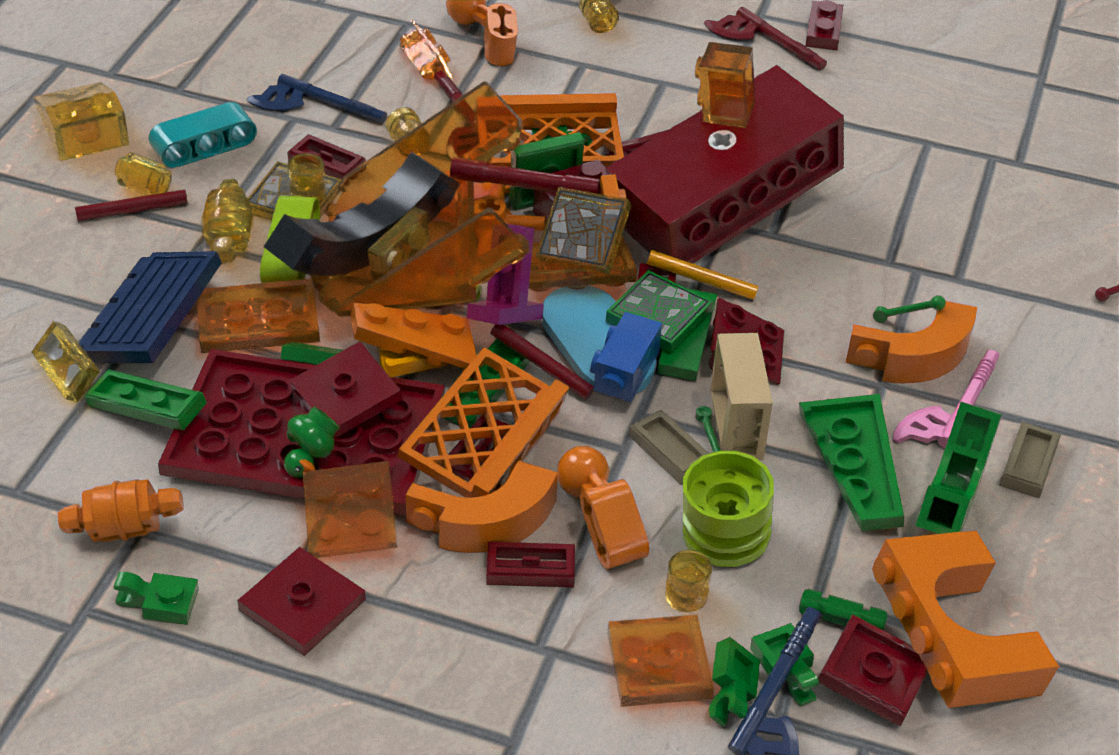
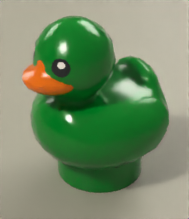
[284,406,340,478]

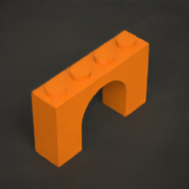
[872,530,1060,708]

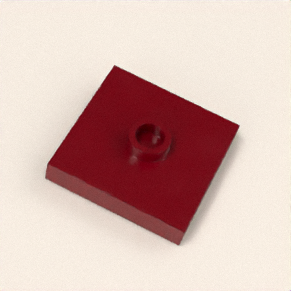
[290,341,403,438]
[237,547,366,656]
[818,614,928,727]

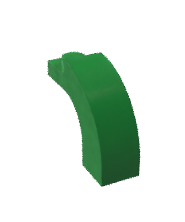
[915,401,1002,534]

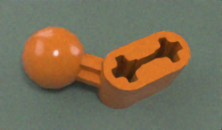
[446,0,518,66]
[556,446,650,569]

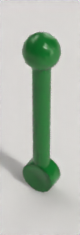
[873,295,946,323]
[695,406,721,452]

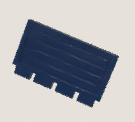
[74,251,222,363]

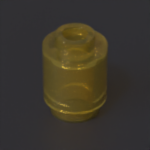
[115,152,172,196]

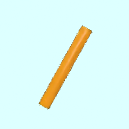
[647,250,759,300]

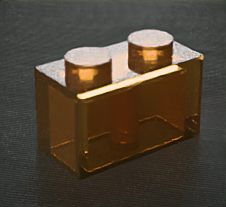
[695,42,755,128]

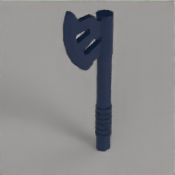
[247,74,387,124]
[728,607,822,755]

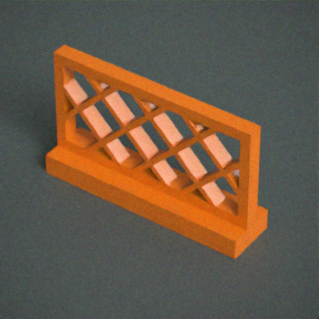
[476,93,624,168]
[397,347,569,498]

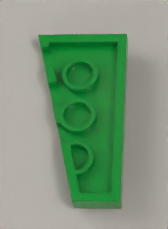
[799,394,904,531]

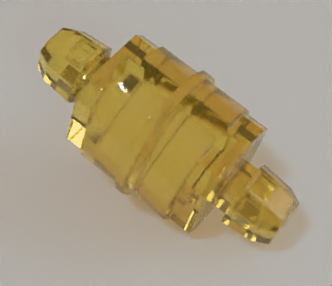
[201,178,254,264]

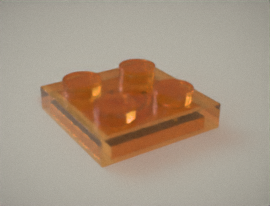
[303,461,398,558]
[607,614,714,707]

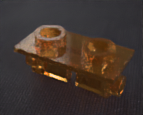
[399,20,453,80]

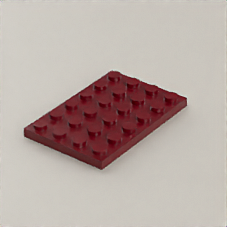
[158,349,445,515]

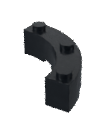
[263,152,461,276]

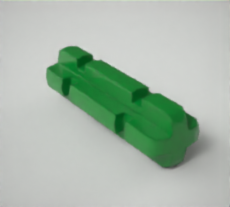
[799,588,888,631]

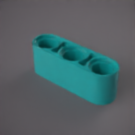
[148,102,257,168]

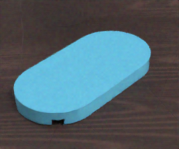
[542,285,656,393]

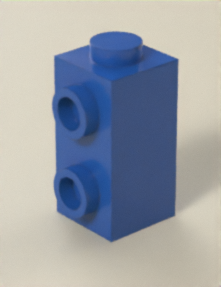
[590,312,662,402]

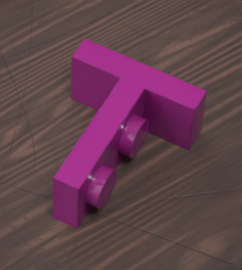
[467,223,544,325]

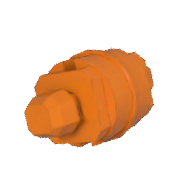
[58,479,184,543]

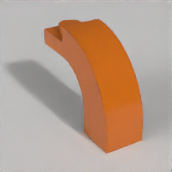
[846,301,977,384]
[406,460,558,553]

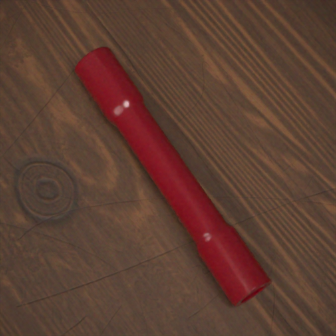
[450,157,600,200]

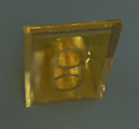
[33,82,129,161]

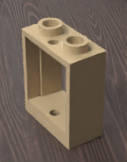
[710,333,773,460]

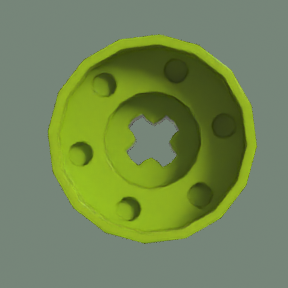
[683,451,774,567]

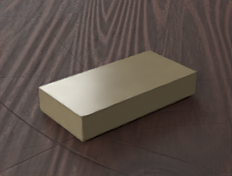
[629,410,710,485]
[999,422,1061,499]

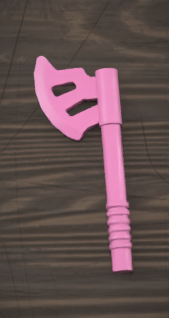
[893,349,999,448]

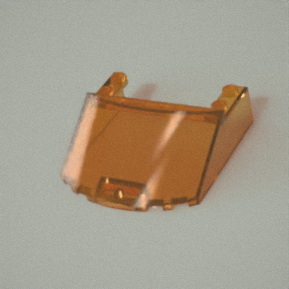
[311,81,530,317]

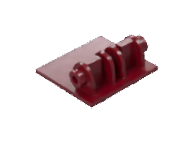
[708,297,784,385]

